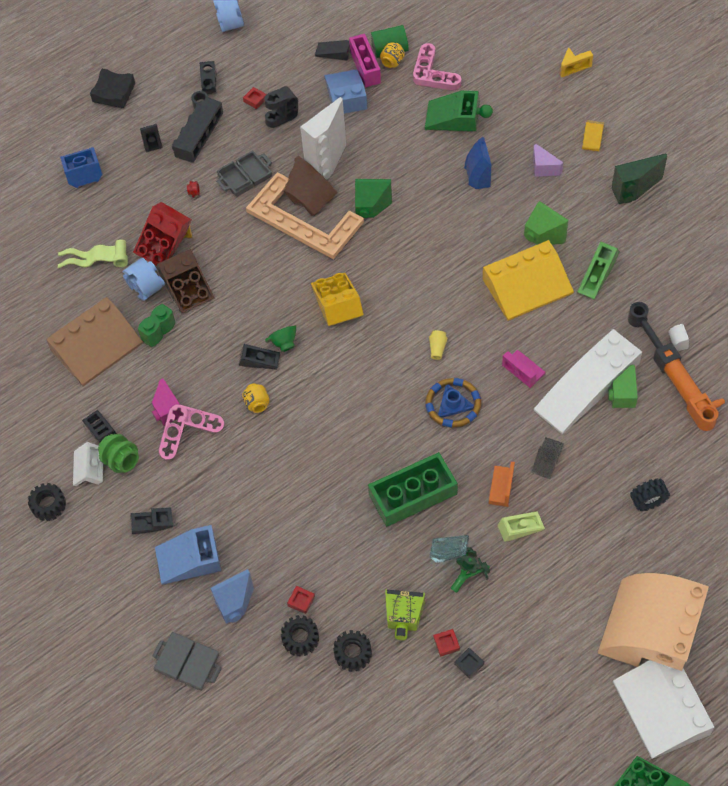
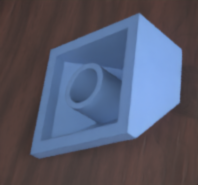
[210,569,254,624]

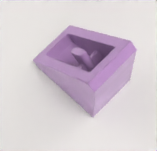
[533,144,563,177]

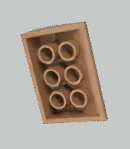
[46,297,143,386]

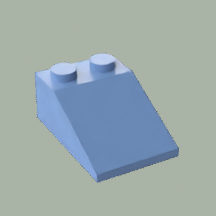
[324,69,367,114]

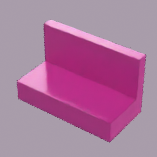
[502,350,546,388]

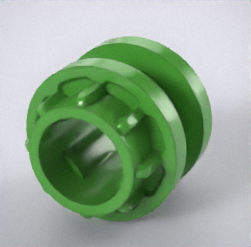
[98,434,139,473]

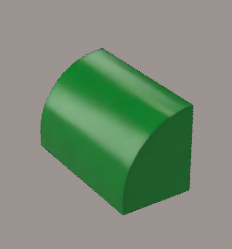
[371,25,409,58]

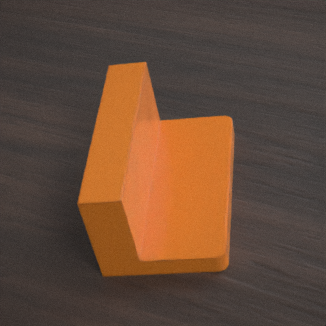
[489,461,515,507]

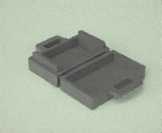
[216,150,272,197]
[152,632,222,691]

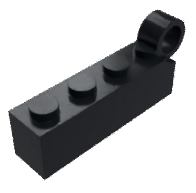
[172,91,223,163]

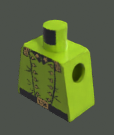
[385,589,425,640]

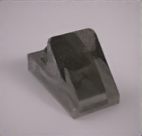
[532,437,564,479]

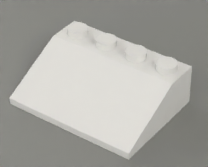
[300,97,346,180]
[613,660,714,759]

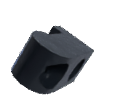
[199,61,217,93]

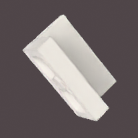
[73,442,103,486]

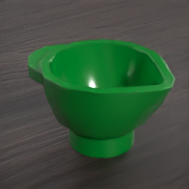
[265,325,296,352]

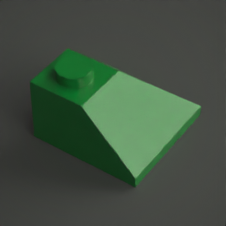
[355,179,392,218]

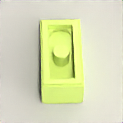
[498,511,545,542]

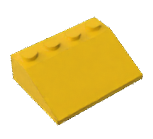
[483,240,574,321]

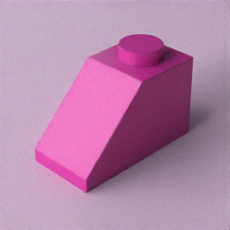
[152,378,183,426]

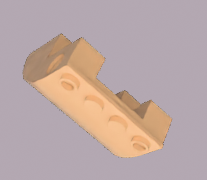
[598,573,709,671]

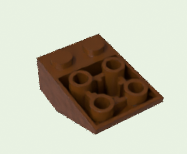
[156,249,215,314]

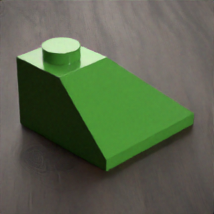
[524,201,568,245]

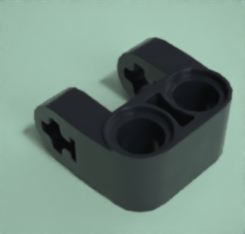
[264,86,298,128]

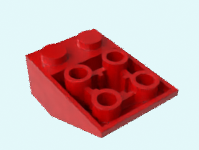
[133,202,192,266]

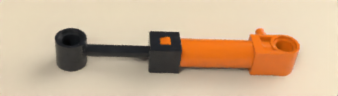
[628,302,725,431]

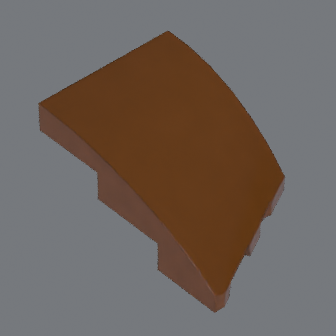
[284,156,337,216]

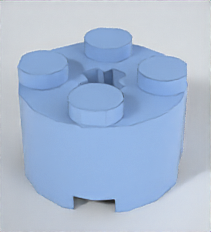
[213,0,244,32]
[122,258,165,301]

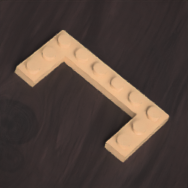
[246,172,364,260]

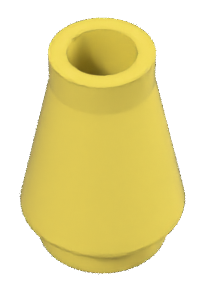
[429,330,448,360]

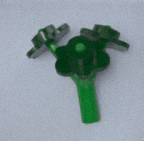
[451,546,490,593]

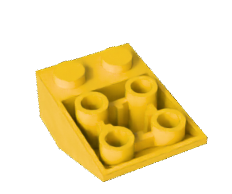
[311,273,364,326]

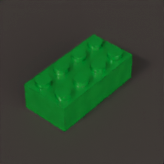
[368,452,458,527]

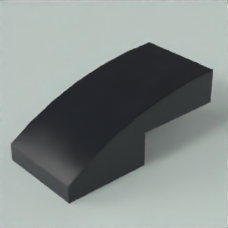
[130,507,173,534]

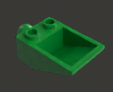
[425,90,493,131]

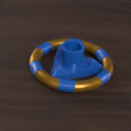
[425,378,481,428]

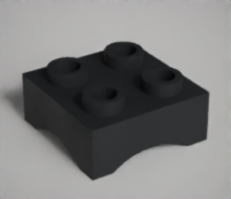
[90,68,135,108]

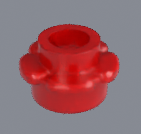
[187,181,200,198]

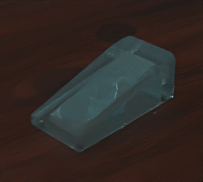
[430,535,469,563]

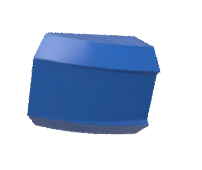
[464,137,492,189]
[60,147,102,188]

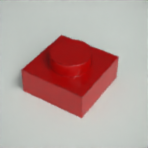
[243,87,266,109]
[287,586,315,614]
[433,629,460,657]

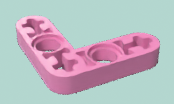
[413,43,461,90]
[158,405,224,460]

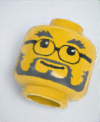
[380,43,405,68]
[242,383,270,413]

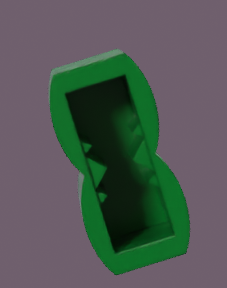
[138,304,175,347]

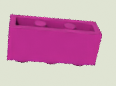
[349,34,381,88]

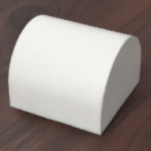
[668,324,689,351]

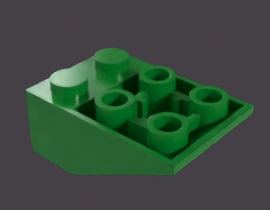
[614,756,691,786]

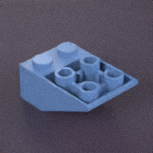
[155,525,222,585]

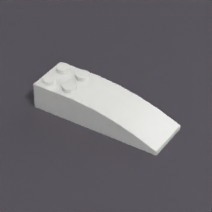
[534,329,642,434]

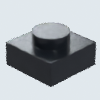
[454,648,484,679]

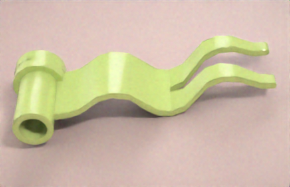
[58,240,128,268]

